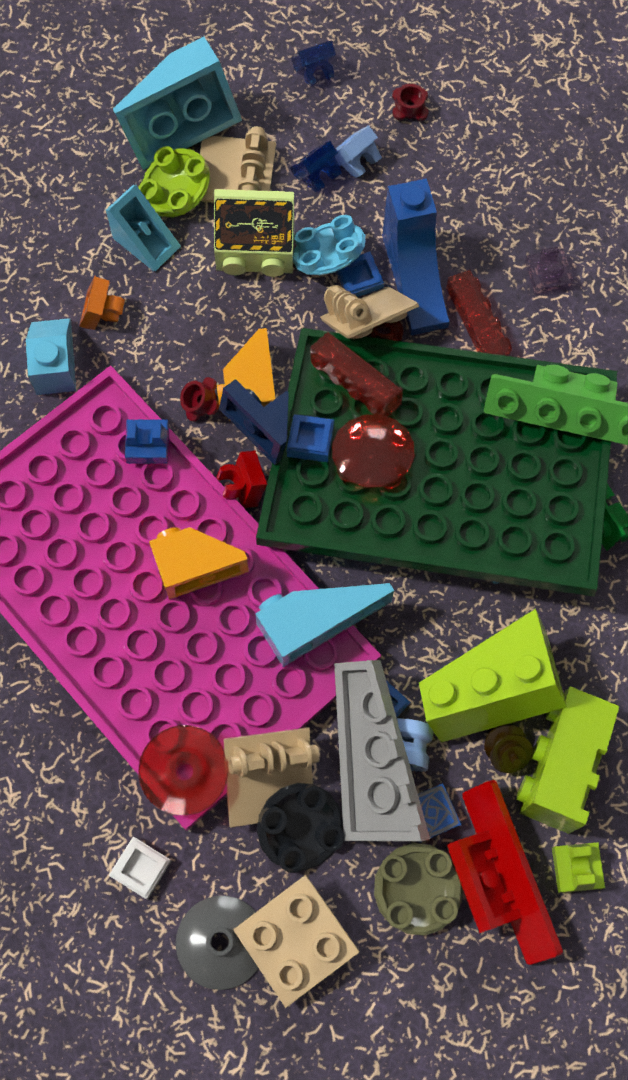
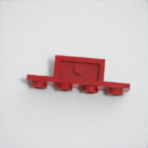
[447,780,563,965]

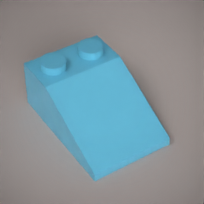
[113,37,242,170]

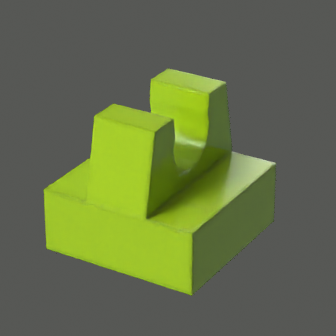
[552,843,605,893]

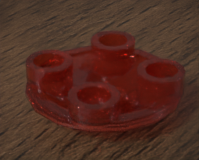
[332,415,415,489]

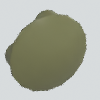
[374,843,463,935]

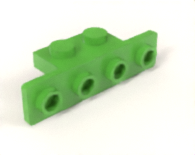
[484,365,628,445]

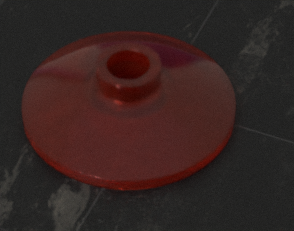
[138,725,229,816]

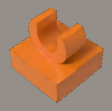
[79,276,125,330]

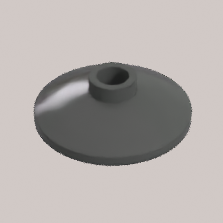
[176,896,258,990]

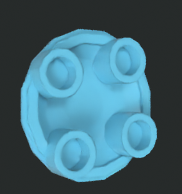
[293,215,366,275]

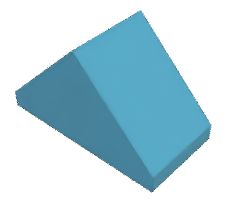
[106,185,181,271]

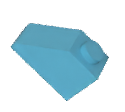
[26,318,76,395]

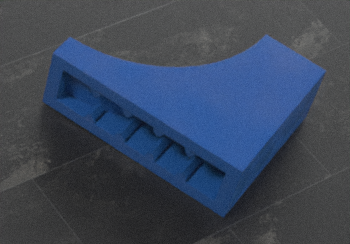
[382,179,449,336]

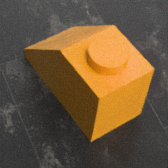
[217,328,275,421]
[149,527,249,600]

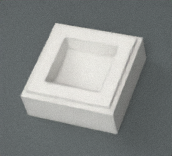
[109,836,172,900]

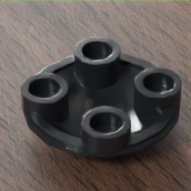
[257,783,345,873]

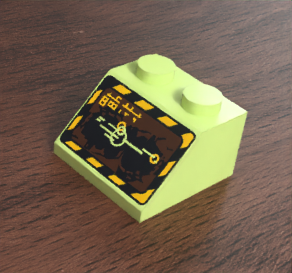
[214,189,294,277]

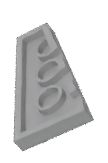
[334,660,430,841]

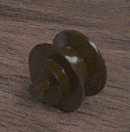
[484,724,533,773]

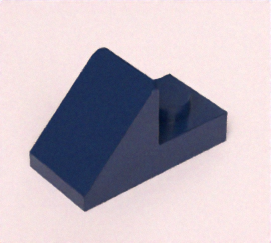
[219,379,289,465]

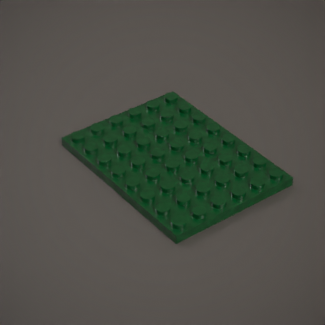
[256,328,618,597]

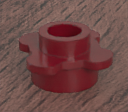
[392,84,429,121]
[180,377,219,422]

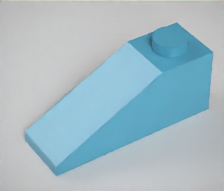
[255,583,394,667]

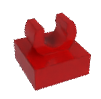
[217,450,267,508]

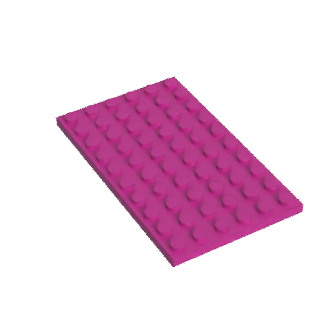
[0,365,381,832]

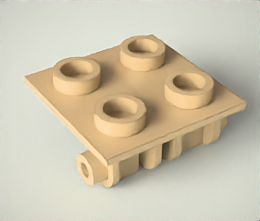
[200,126,276,203]
[320,285,419,339]
[223,727,319,828]
[233,875,360,1008]

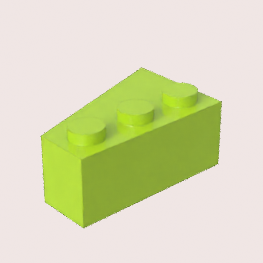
[419,609,567,743]
[516,686,619,834]

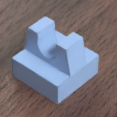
[328,125,381,178]

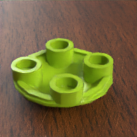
[138,146,210,218]

